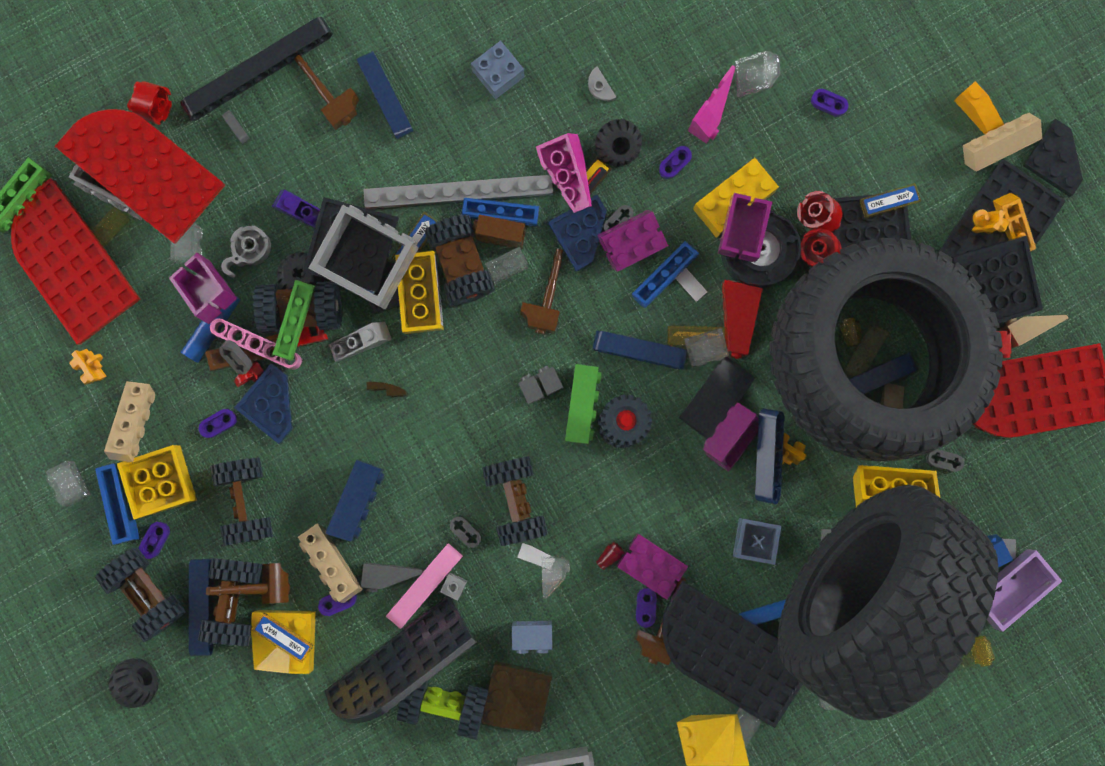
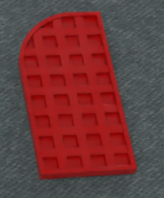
[54,109,225,244]
[11,178,141,345]
[973,343,1105,438]

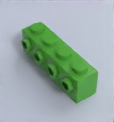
[0,157,52,233]
[565,364,602,445]

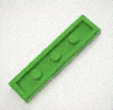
[272,280,315,361]

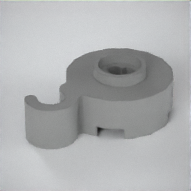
[221,226,271,278]

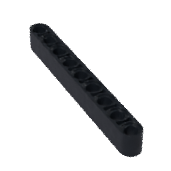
[180,17,333,121]

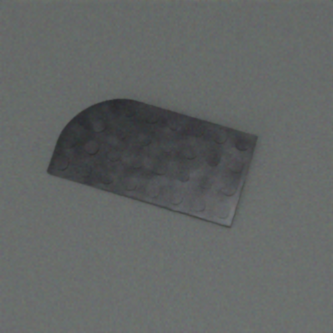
[937,159,1066,257]
[662,581,803,728]
[324,596,476,723]

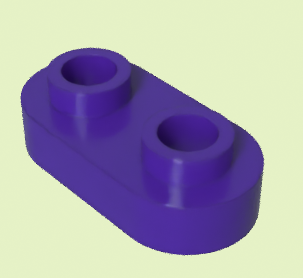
[811,89,849,117]
[659,146,692,179]
[199,409,237,438]
[139,522,170,559]
[635,588,657,628]
[318,595,357,616]

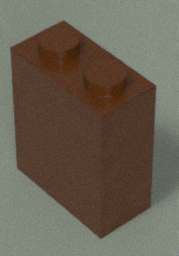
[473,214,526,250]

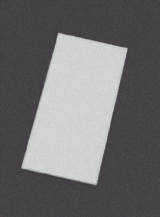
[675,268,707,302]
[517,543,555,570]

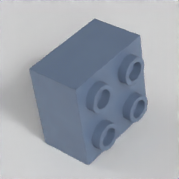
[471,40,525,100]
[733,518,781,565]
[512,621,552,654]

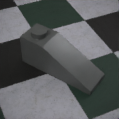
[361,562,424,592]

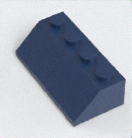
[325,460,385,542]

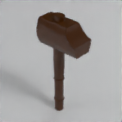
[294,55,359,130]
[521,249,563,335]
[206,563,290,604]
[634,577,686,665]

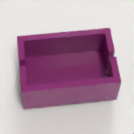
[718,193,772,262]
[597,210,668,272]
[169,253,237,324]
[703,403,759,472]
[616,533,688,599]

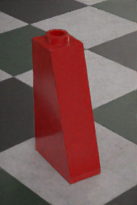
[722,280,763,359]

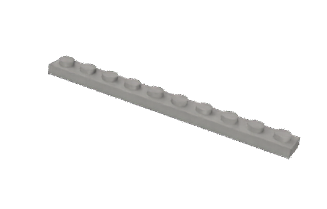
[364,175,553,209]

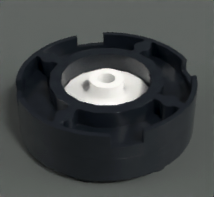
[721,210,801,289]

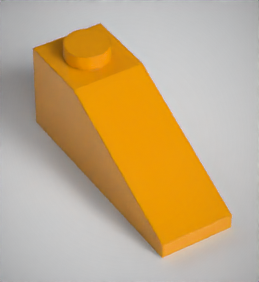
[954,81,1004,134]
[993,193,1036,251]

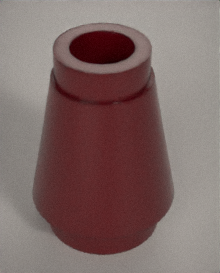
[596,541,624,570]

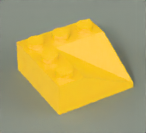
[117,445,197,520]
[251,610,316,674]
[677,714,749,766]

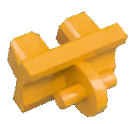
[972,209,1009,234]
[69,349,106,385]
[782,433,806,465]

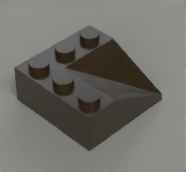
[482,661,552,732]

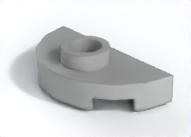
[588,66,617,102]

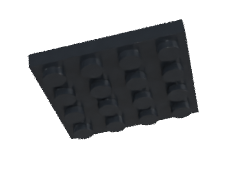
[832,194,911,248]
[303,197,399,293]
[951,236,1043,323]

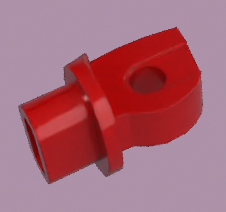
[234,361,264,387]

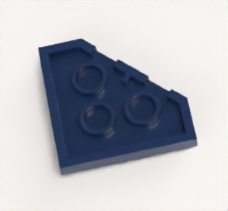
[548,195,607,272]
[234,363,292,444]

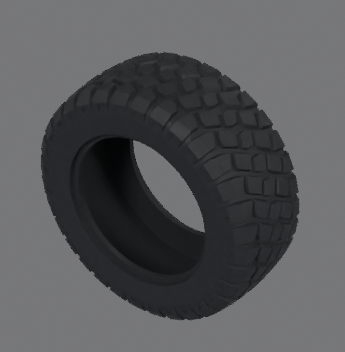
[769,238,1003,461]
[778,485,998,721]

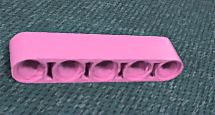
[210,319,302,370]
[386,543,463,629]

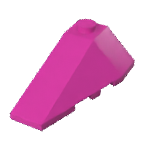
[688,65,735,144]
[536,133,592,213]

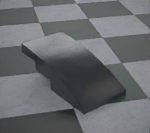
[679,355,755,439]

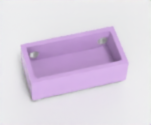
[986,549,1062,632]

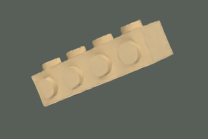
[963,113,1042,172]
[104,381,155,462]
[298,524,363,603]

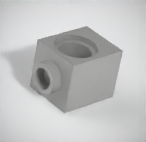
[440,572,468,601]

